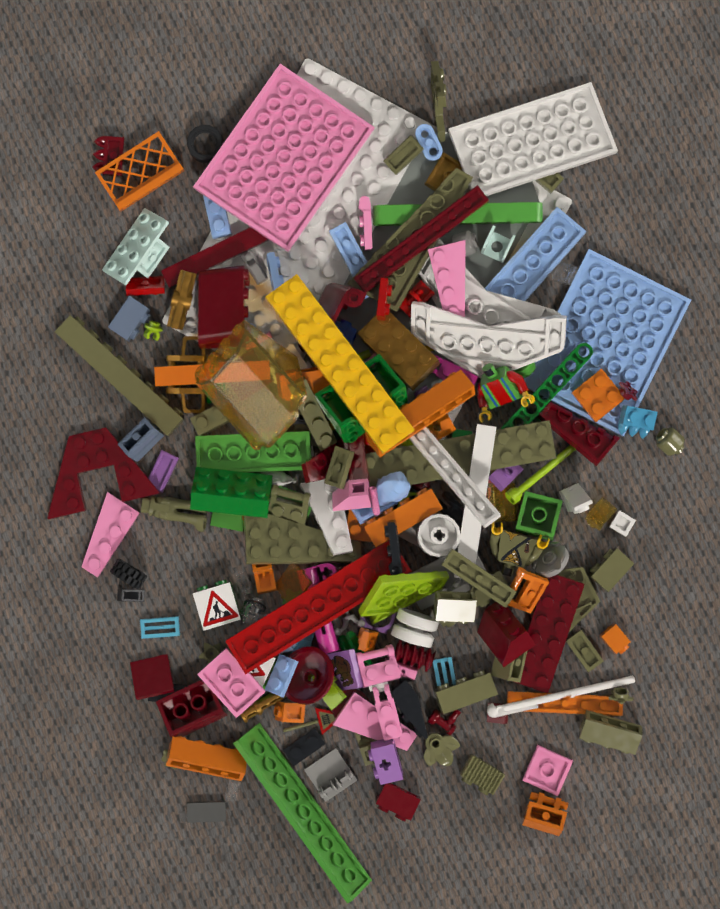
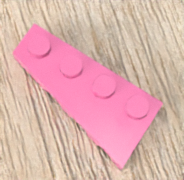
[428,240,465,317]

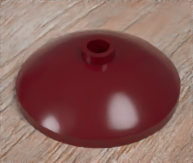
[285,646,334,705]

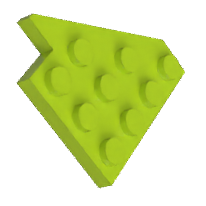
[358,571,449,624]

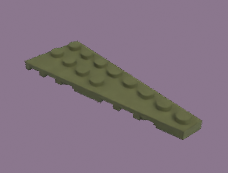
[348,168,473,312]

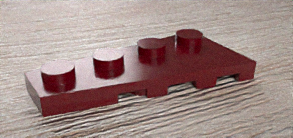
[537,402,620,466]

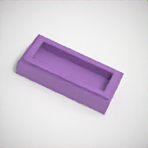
[148,450,179,493]

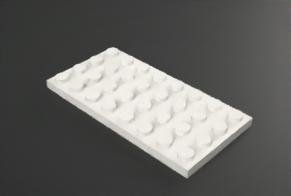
[448,82,618,196]

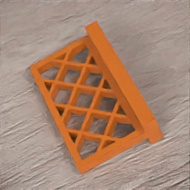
[95,131,184,212]

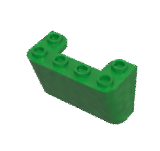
[315,354,408,443]

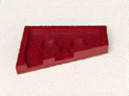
[301,438,345,483]

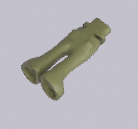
[141,496,208,532]

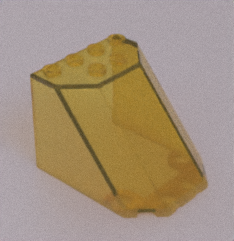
[195,320,307,450]

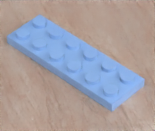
[485,207,586,301]

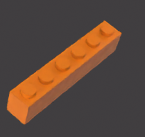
[365,369,475,457]

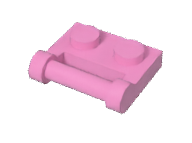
[355,644,401,688]

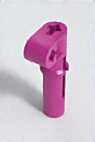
[298,563,340,654]

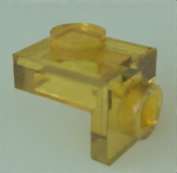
[585,497,617,531]

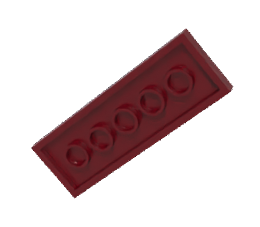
[512,574,585,694]

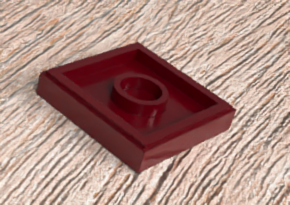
[130,654,175,700]

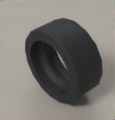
[187,125,224,163]

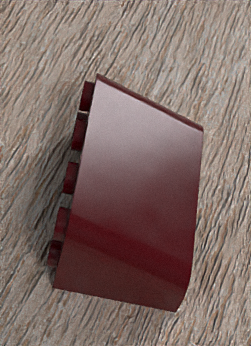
[198,265,250,349]

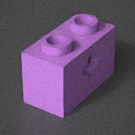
[368,739,403,785]

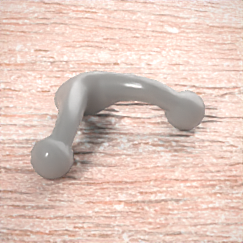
[334,611,365,636]

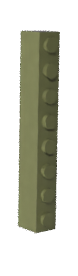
[55,315,184,437]

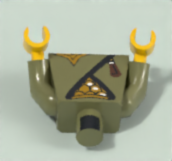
[489,522,550,577]

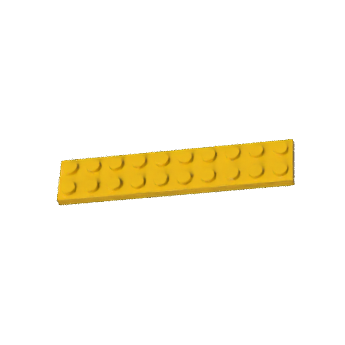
[265,274,415,454]

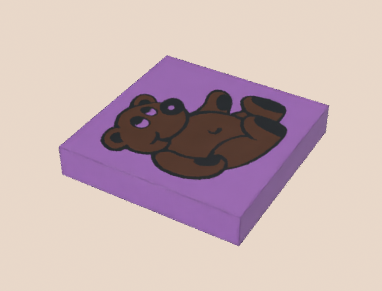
[327,649,363,691]

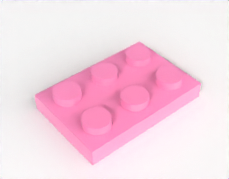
[197,648,266,718]

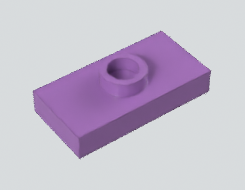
[489,465,524,491]

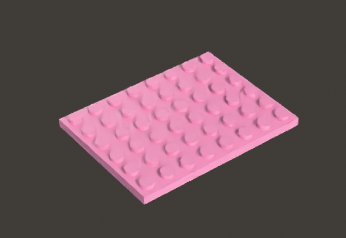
[193,64,375,253]

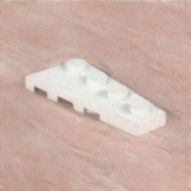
[300,480,353,556]

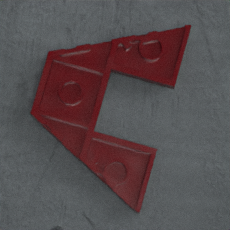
[47,427,160,520]

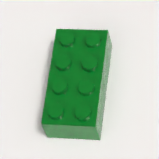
[190,467,273,518]

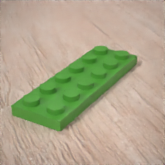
[195,431,312,472]

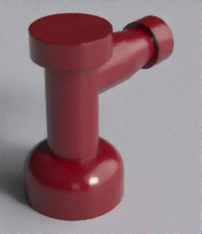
[427,709,461,735]

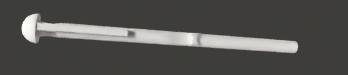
[487,675,635,718]

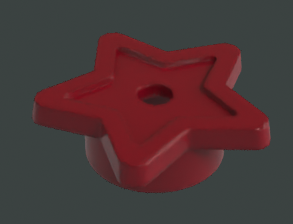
[619,381,638,401]

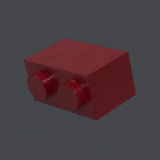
[376,783,421,821]

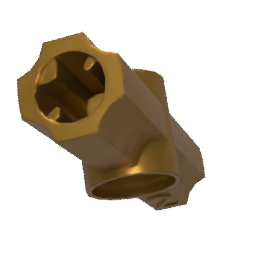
[167,270,197,330]

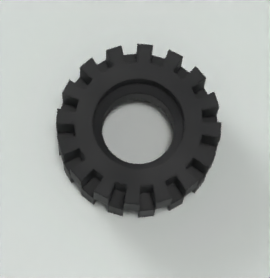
[110,558,147,590]

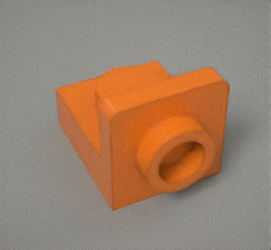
[358,627,379,652]
[274,701,305,723]

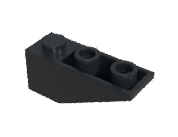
[390,679,428,739]

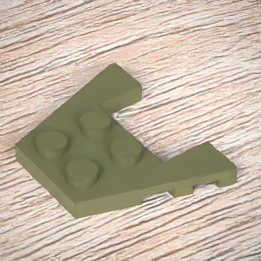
[431,61,446,142]
[525,566,600,632]

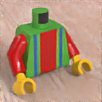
[477,363,535,422]

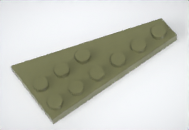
[244,514,361,565]

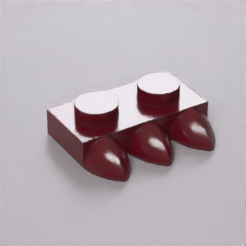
[92,136,125,176]

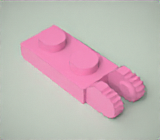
[358,195,373,251]
[372,684,403,741]

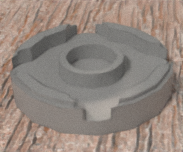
[532,542,569,577]

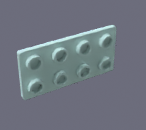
[102,208,170,285]

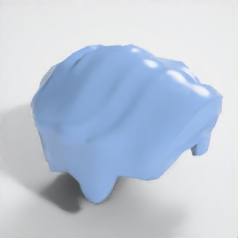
[376,471,411,506]

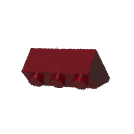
[477,602,536,667]
[156,680,228,738]

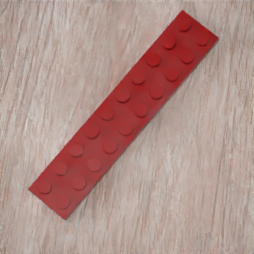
[225,540,412,675]

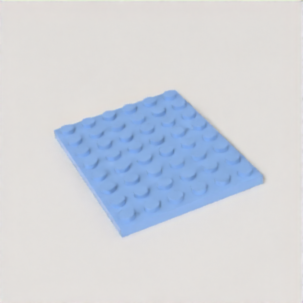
[524,249,691,436]

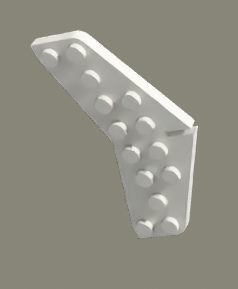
[419,239,561,326]
[411,301,567,378]

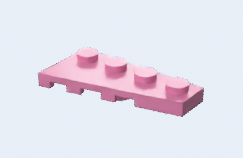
[81,492,140,577]
[332,692,417,751]

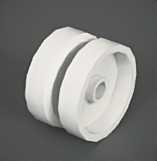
[417,514,461,557]
[391,608,439,648]

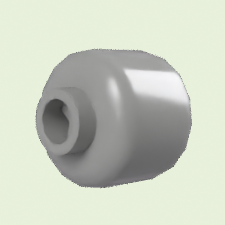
[449,230,479,257]

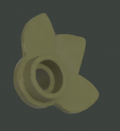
[423,733,460,766]

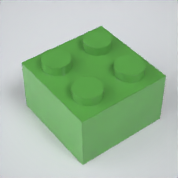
[516,491,563,541]

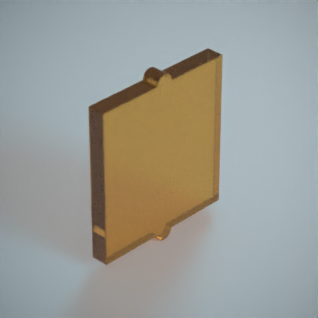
[276,564,313,602]

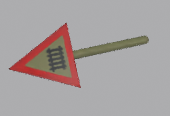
[283,707,335,735]

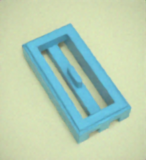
[140,616,180,639]
[433,657,456,686]

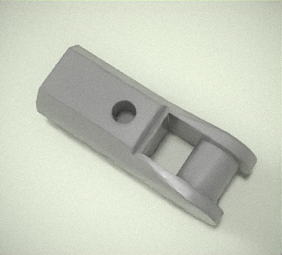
[240,250,268,285]

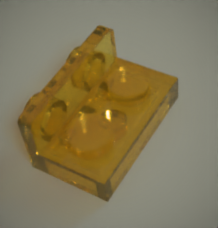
[487,483,517,522]

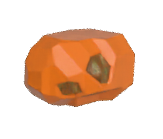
[427,414,456,440]

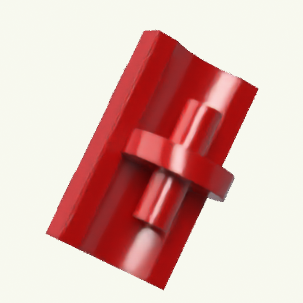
[400,280,435,318]

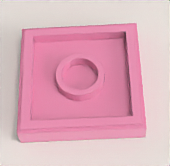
[522,745,573,796]

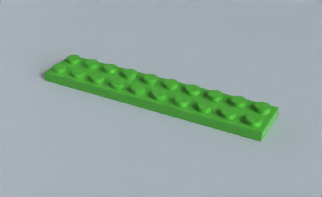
[233,723,372,903]

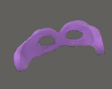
[360,613,396,634]

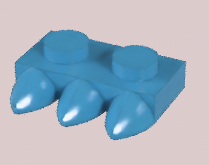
[618,405,658,439]

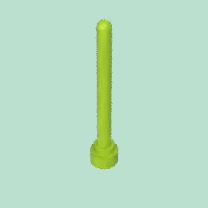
[505,445,576,505]

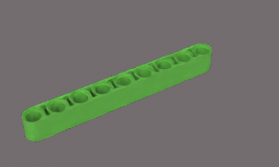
[373,202,543,226]

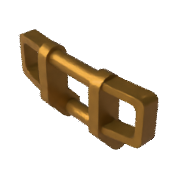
[166,336,207,413]

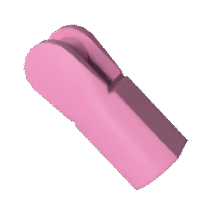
[385,658,418,681]

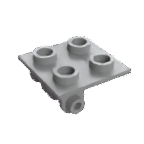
[304,748,357,802]

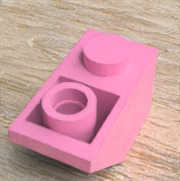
[332,479,372,511]

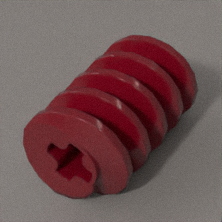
[395,639,436,673]

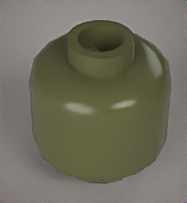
[656,427,685,456]

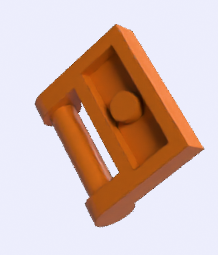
[508,567,549,614]

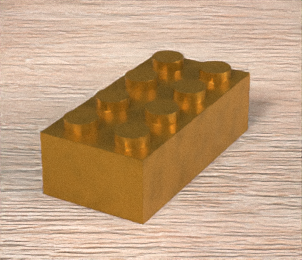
[357,312,440,391]

